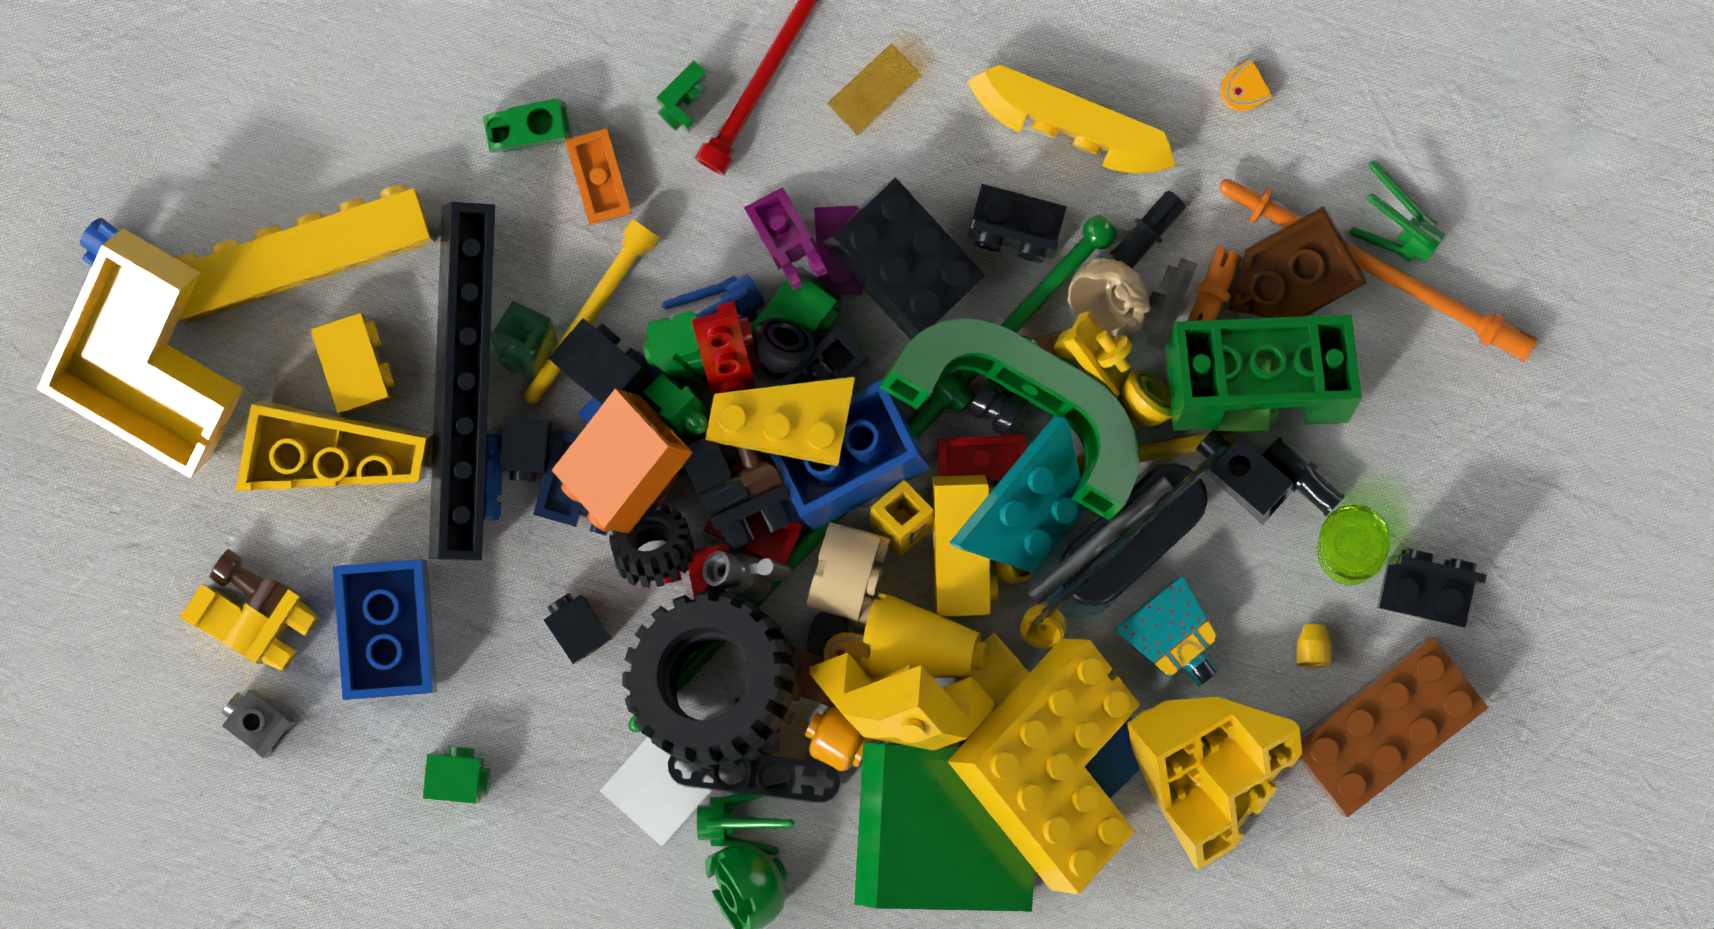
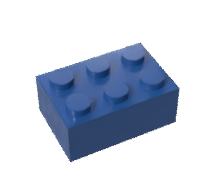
[770,379,931,530]
[333,559,437,700]

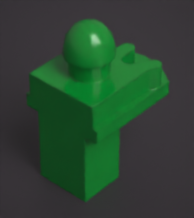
[643,373,711,444]

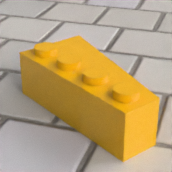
[235,400,433,492]

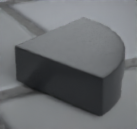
[807,611,849,652]

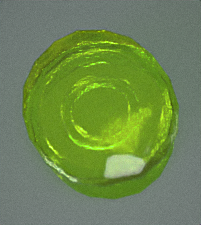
[1317,504,1390,585]

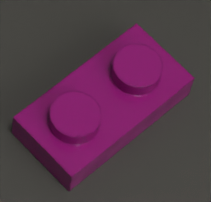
[814,205,863,296]

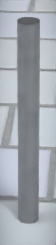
[1028,476,1174,605]

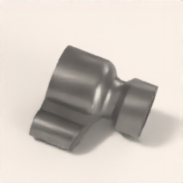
[703,551,791,601]

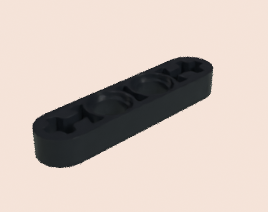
[668,755,840,803]

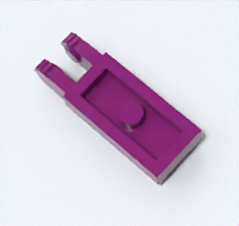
[744,187,827,290]

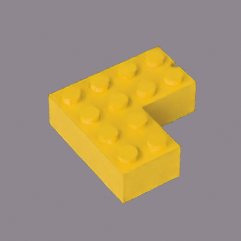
[37,228,244,478]
[947,638,1140,894]

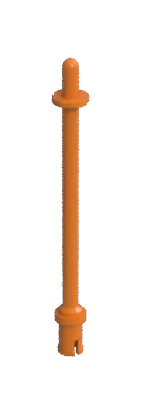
[1219,179,1538,363]

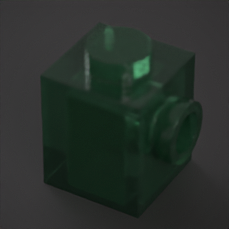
[490,301,558,378]

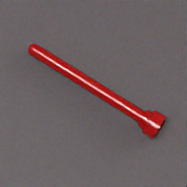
[694,0,818,176]

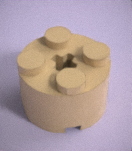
[807,523,890,624]

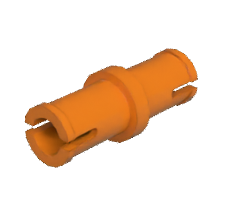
[1187,247,1242,321]

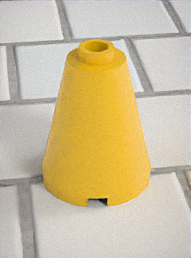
[861,592,988,679]

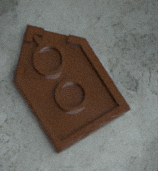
[1229,206,1367,318]

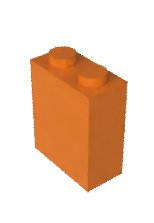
[552,389,693,534]

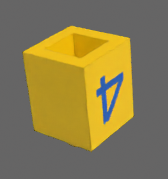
[870,480,934,557]

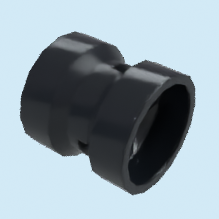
[967,379,1028,435]

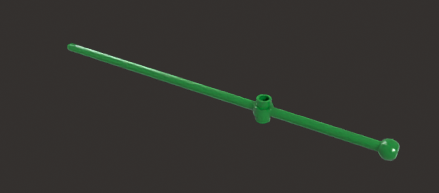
[628,215,1117,732]

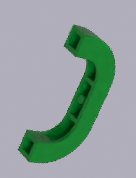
[879,318,1139,521]

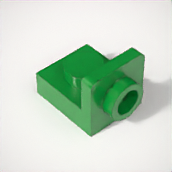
[656,60,707,133]

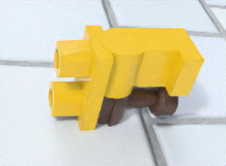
[179,549,320,671]

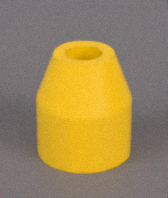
[1296,624,1332,668]

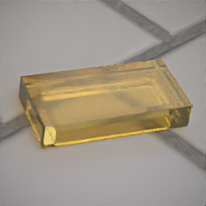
[827,43,922,137]

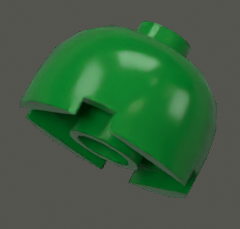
[705,844,788,929]

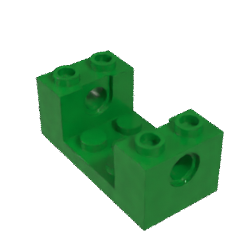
[1165,315,1362,431]

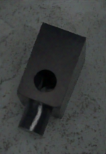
[1196,429,1293,525]

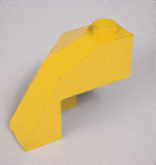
[809,653,995,750]
[1127,696,1302,870]

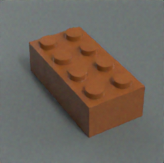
[1299,637,1489,817]

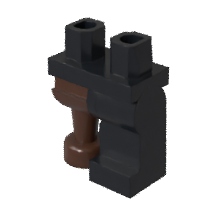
[683,437,792,550]

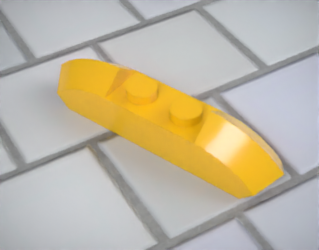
[968,64,1176,173]

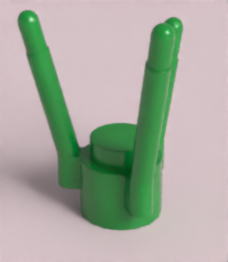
[1349,161,1445,262]
[697,783,795,855]

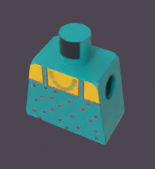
[1114,576,1219,687]

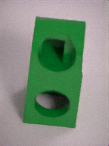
[483,98,572,153]

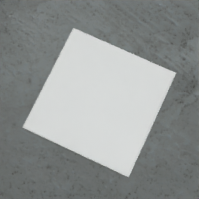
[600,737,714,846]

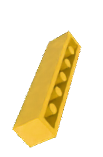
[176,184,434,324]

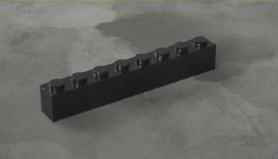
[428,202,495,561]

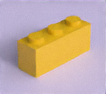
[932,475,998,616]

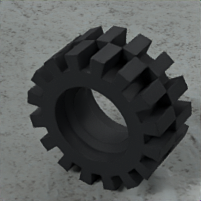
[609,504,695,588]

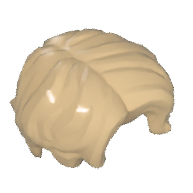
[1067,257,1150,337]

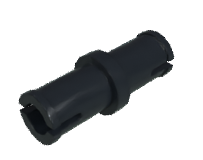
[1262,437,1345,517]

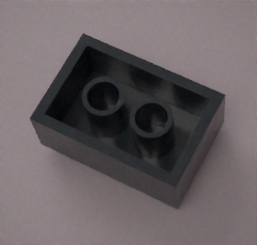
[822,177,986,340]

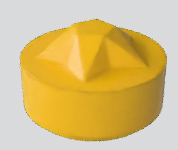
[1020,605,1067,649]

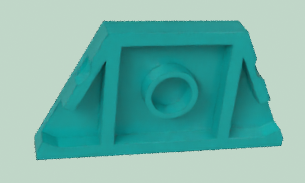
[949,416,1087,573]

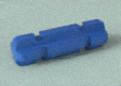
[484,434,503,520]

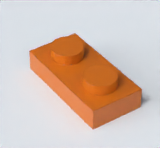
[565,128,633,226]

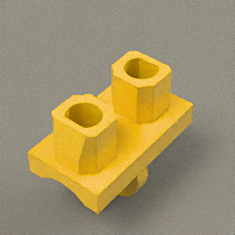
[1054,311,1133,398]

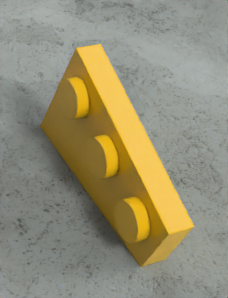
[706,377,855,466]

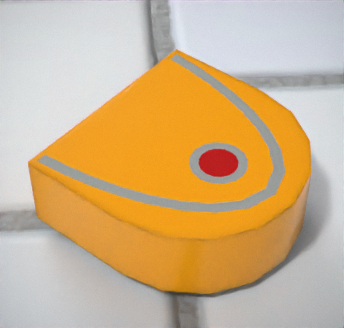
[1220,59,1273,112]
[824,632,869,667]

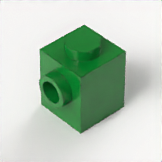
[423,746,491,804]

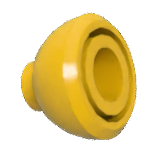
[1120,371,1172,430]

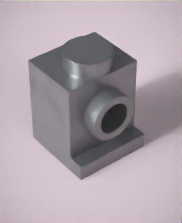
[222,690,296,758]

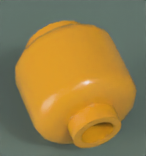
[805,706,874,771]

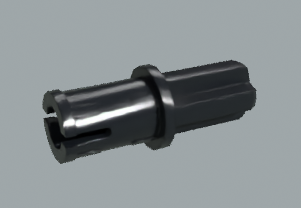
[1110,191,1186,269]

